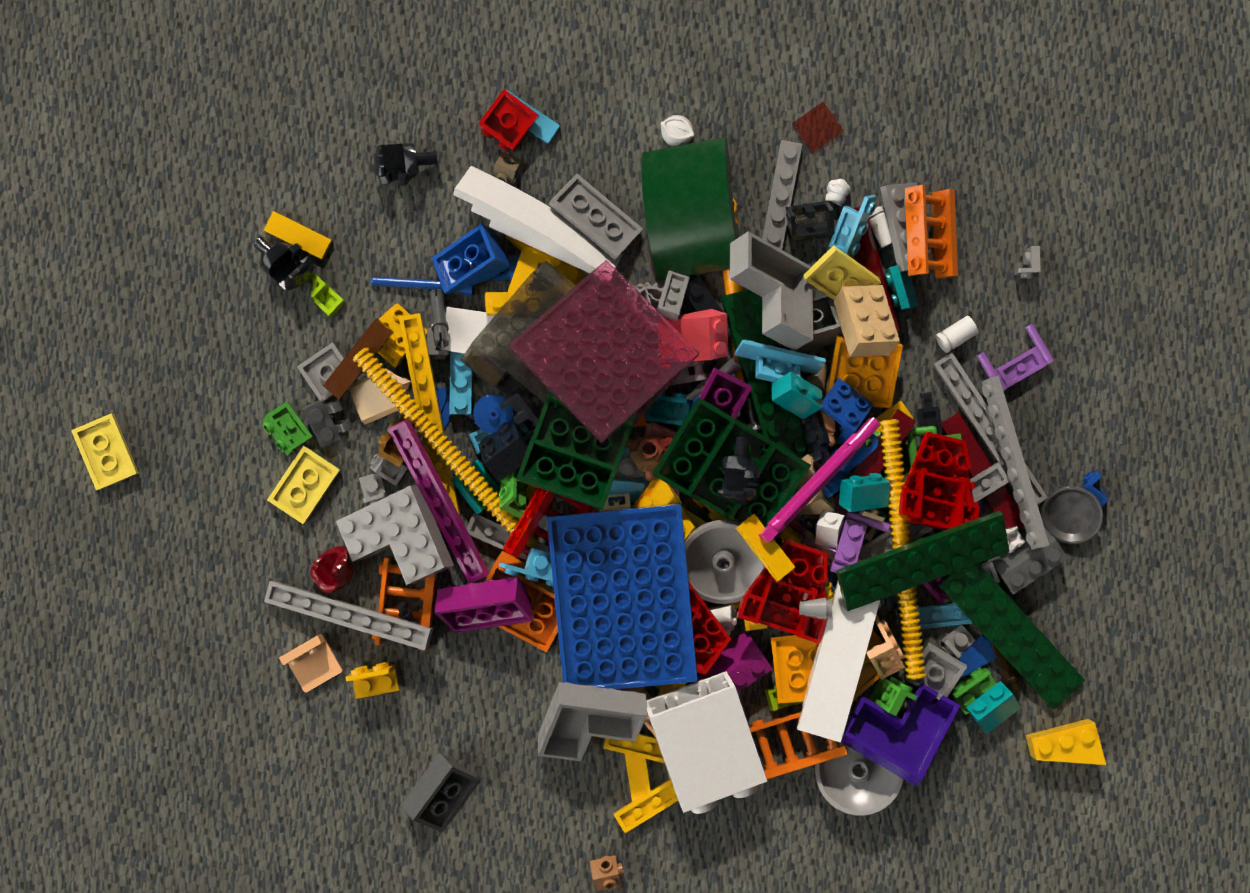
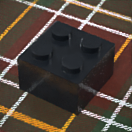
[478,419,530,482]

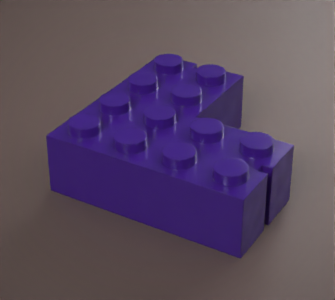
[841,683,960,786]

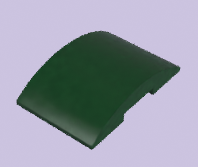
[642,137,740,281]
[516,356,646,510]
[652,397,811,527]

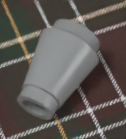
[799,597,832,620]

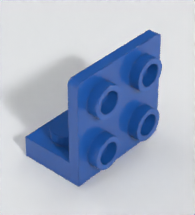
[821,378,874,444]

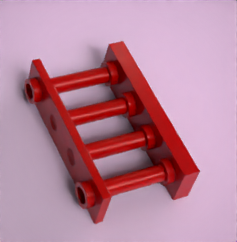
[503,488,593,558]

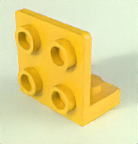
[378,303,427,369]
[346,662,400,699]

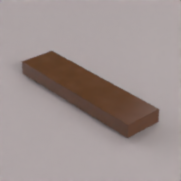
[322,318,394,400]

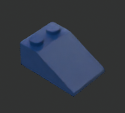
[432,223,510,294]

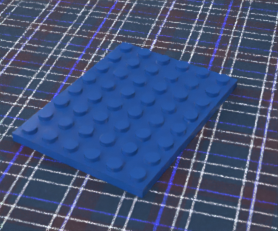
[547,504,698,689]

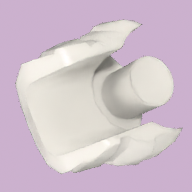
[825,179,851,207]
[1006,526,1026,553]

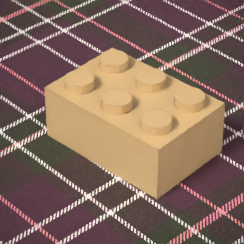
[834,285,900,357]

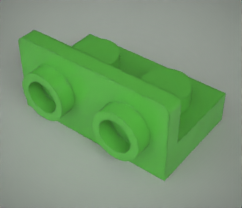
[262,402,313,456]
[499,470,526,519]
[950,668,997,715]
[870,676,918,716]

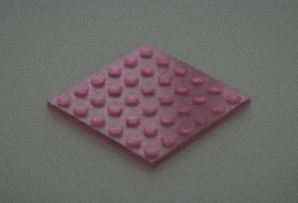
[508,260,699,443]

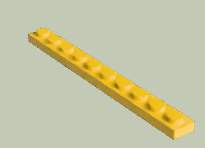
[399,313,461,532]

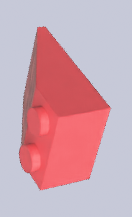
[657,309,728,363]

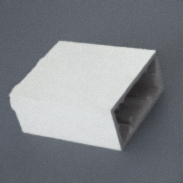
[646,671,767,814]

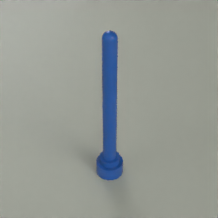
[370,277,474,296]

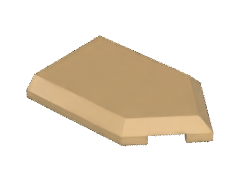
[349,370,411,425]

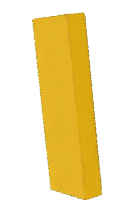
[264,211,332,260]
[736,514,795,582]

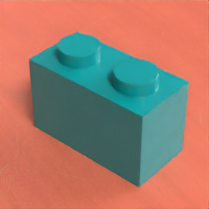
[772,372,822,419]
[839,473,891,512]
[966,681,1021,735]

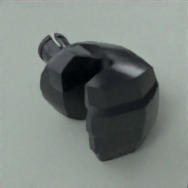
[373,143,437,186]
[254,236,315,291]
[718,437,760,505]

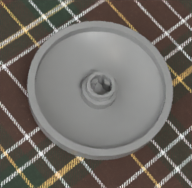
[685,520,765,604]
[815,740,903,816]

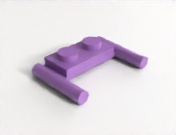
[977,323,1054,391]
[830,511,890,573]

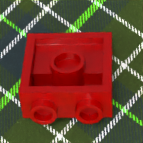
[478,89,539,152]

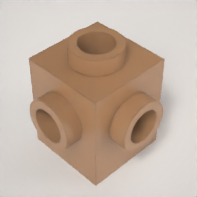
[590,855,625,891]

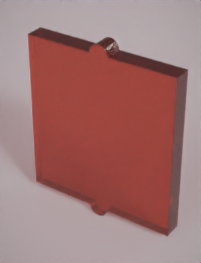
[792,102,844,152]

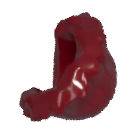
[310,546,353,593]

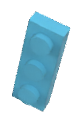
[449,352,472,415]

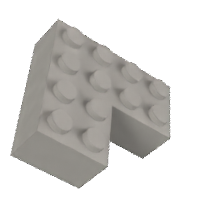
[730,231,813,351]
[336,485,454,585]
[538,682,647,761]

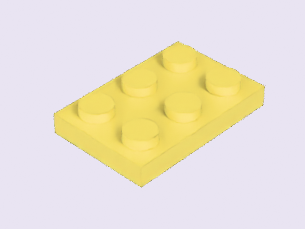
[803,245,881,300]
[71,413,139,491]
[267,446,341,524]

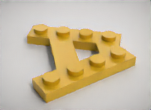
[485,235,585,316]
[603,733,678,833]

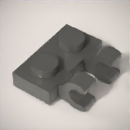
[302,399,353,448]

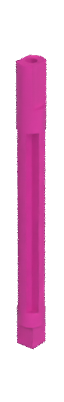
[759,418,880,543]

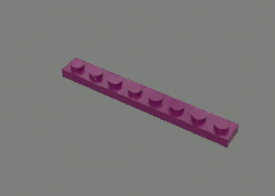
[388,419,489,583]

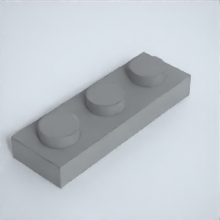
[656,270,689,321]

